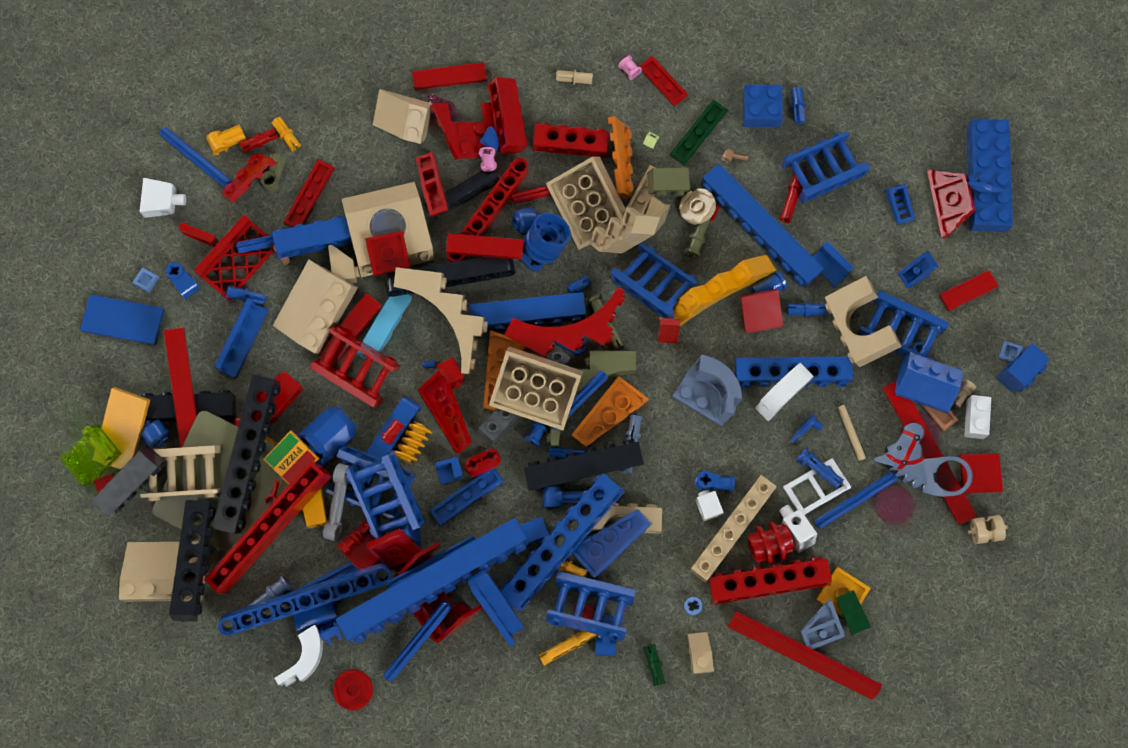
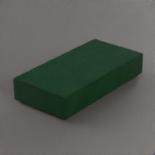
[835,590,871,635]

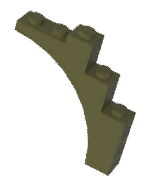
[547,351,636,448]

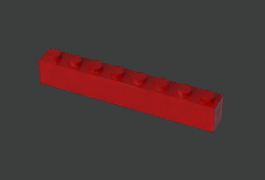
[204,461,332,594]

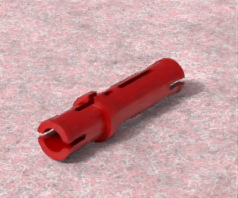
[780,171,806,224]

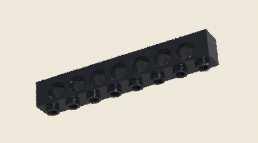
[212,374,281,534]

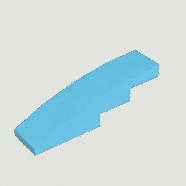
[357,294,412,363]

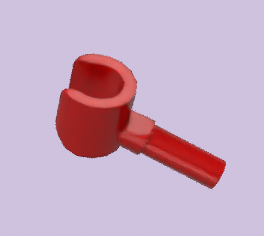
[265,480,280,504]

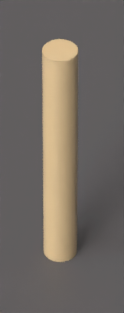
[837,405,866,461]

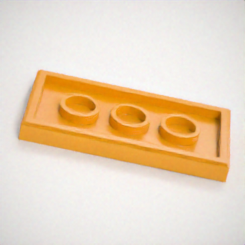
[93,387,150,470]

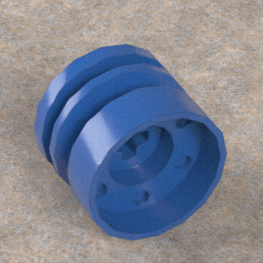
[523,213,571,264]

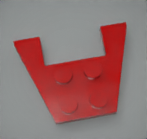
[430,103,495,160]

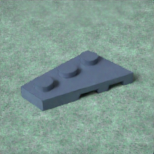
[672,365,724,427]

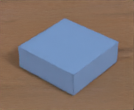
[132,267,159,293]
[998,340,1023,362]

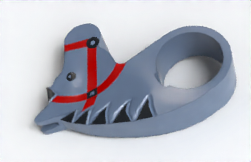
[874,423,973,497]

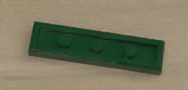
[669,99,728,166]

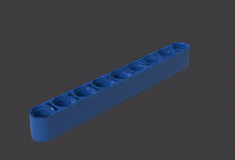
[218,563,391,636]

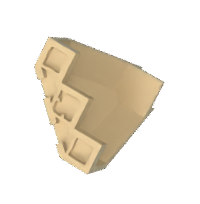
[590,196,671,253]

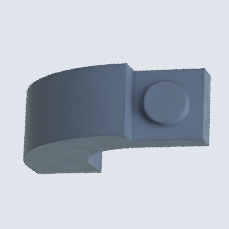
[693,354,742,422]

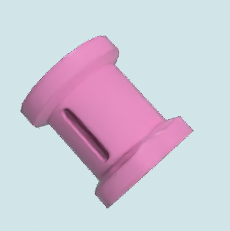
[618,55,642,80]
[479,147,497,172]

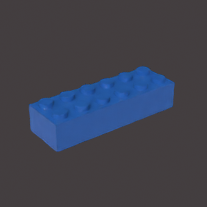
[967,119,1013,232]

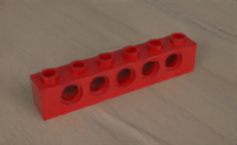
[709,557,832,605]

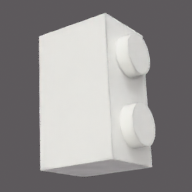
[964,395,991,439]

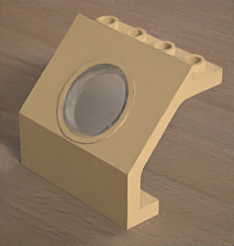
[342,182,435,278]

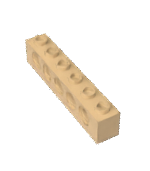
[690,475,777,583]

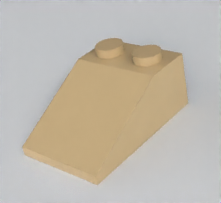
[373,89,432,144]

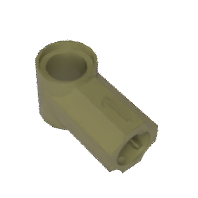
[260,153,287,193]

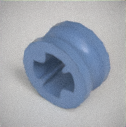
[684,597,702,615]

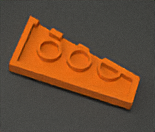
[608,116,633,199]
[571,376,649,448]

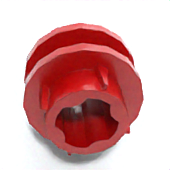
[747,522,794,565]

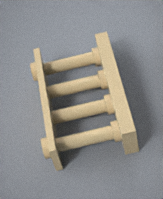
[138,445,222,501]

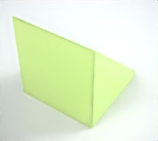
[643,132,659,149]

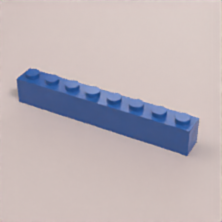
[701,164,824,288]

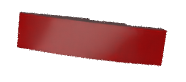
[415,152,449,217]
[319,293,382,367]

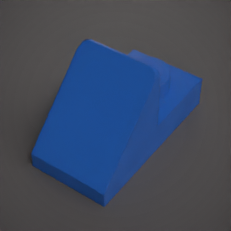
[897,251,939,289]

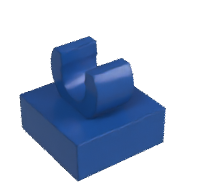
[318,619,342,645]

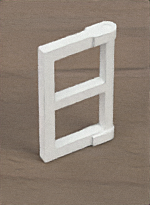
[783,458,851,515]

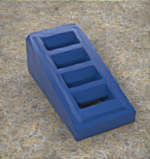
[884,184,915,225]

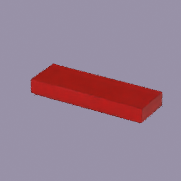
[640,56,688,107]
[939,270,999,312]

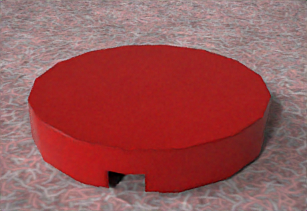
[333,670,374,710]

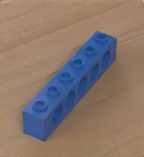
[734,357,853,388]

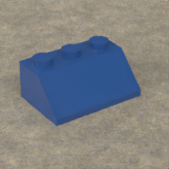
[894,352,963,413]

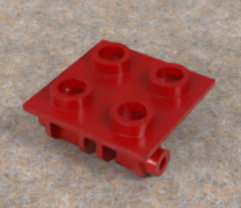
[336,520,379,570]

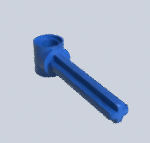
[543,487,620,508]

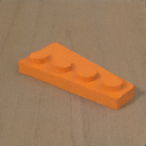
[483,330,525,412]

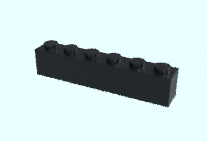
[141,390,236,422]
[524,439,644,491]

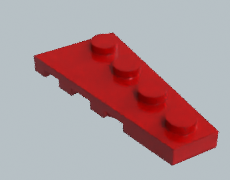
[418,368,472,454]

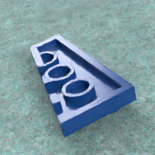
[572,509,652,578]

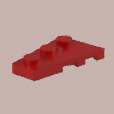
[221,153,277,203]

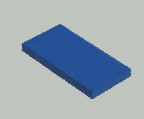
[80,295,165,345]

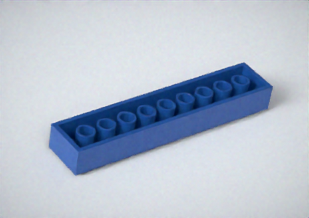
[336,518,528,644]

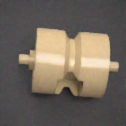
[968,515,1008,544]

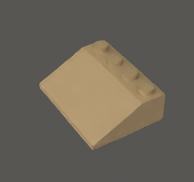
[546,157,626,250]
[273,260,358,354]
[489,346,583,430]
[119,541,206,602]

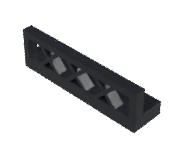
[425,170,498,220]

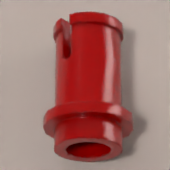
[381,419,404,445]

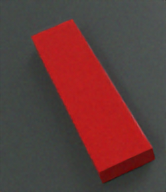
[412,62,487,90]
[283,159,335,228]
[446,233,523,260]

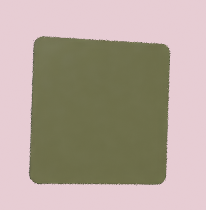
[153,411,289,553]

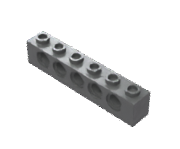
[478,345,570,446]

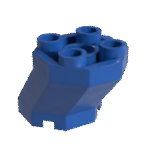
[297,406,357,467]

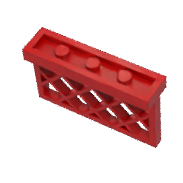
[194,214,275,301]

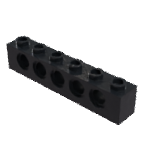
[169,500,215,622]

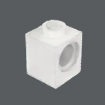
[696,490,723,522]

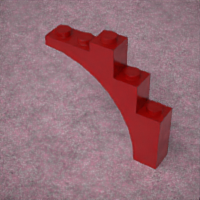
[504,287,626,357]

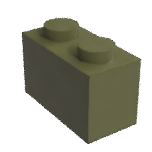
[647,168,690,197]

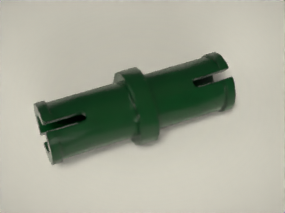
[643,644,666,686]

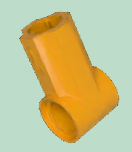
[206,124,247,155]

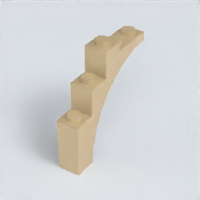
[394,268,488,374]

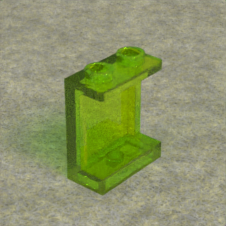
[60,424,121,486]

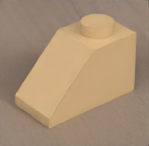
[328,245,360,284]
[687,632,714,674]

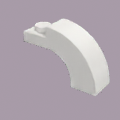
[755,363,814,421]
[275,625,323,687]

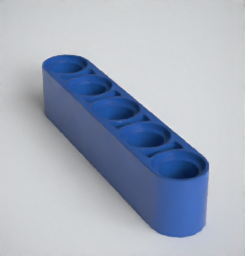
[357,396,422,485]

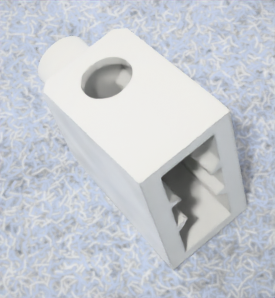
[140,178,186,217]
[779,505,817,553]

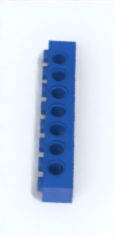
[501,473,625,611]

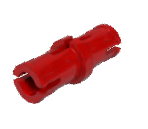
[239,128,278,153]

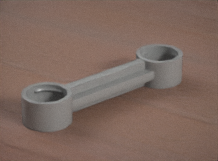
[323,463,351,542]

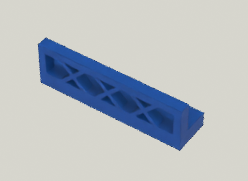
[214,298,268,378]
[468,569,524,647]

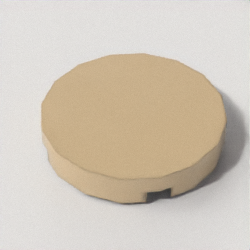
[679,188,716,225]

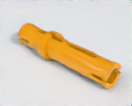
[538,631,597,666]

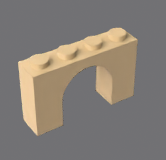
[825,276,902,367]

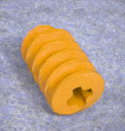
[394,421,433,465]

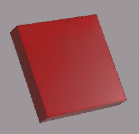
[365,231,411,276]
[740,289,783,333]
[959,453,1003,494]
[367,529,422,569]

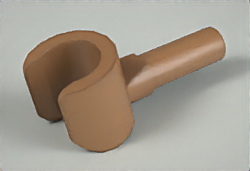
[721,149,748,163]

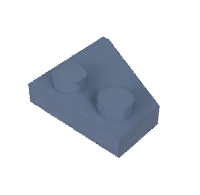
[800,600,845,649]

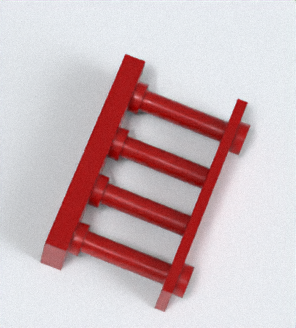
[310,326,401,408]

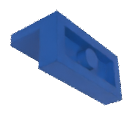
[813,241,854,286]

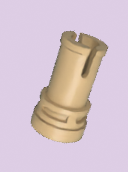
[953,379,976,408]

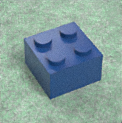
[743,85,783,128]
[996,343,1050,393]

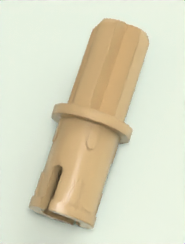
[556,70,593,85]

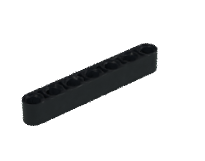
[384,257,516,297]

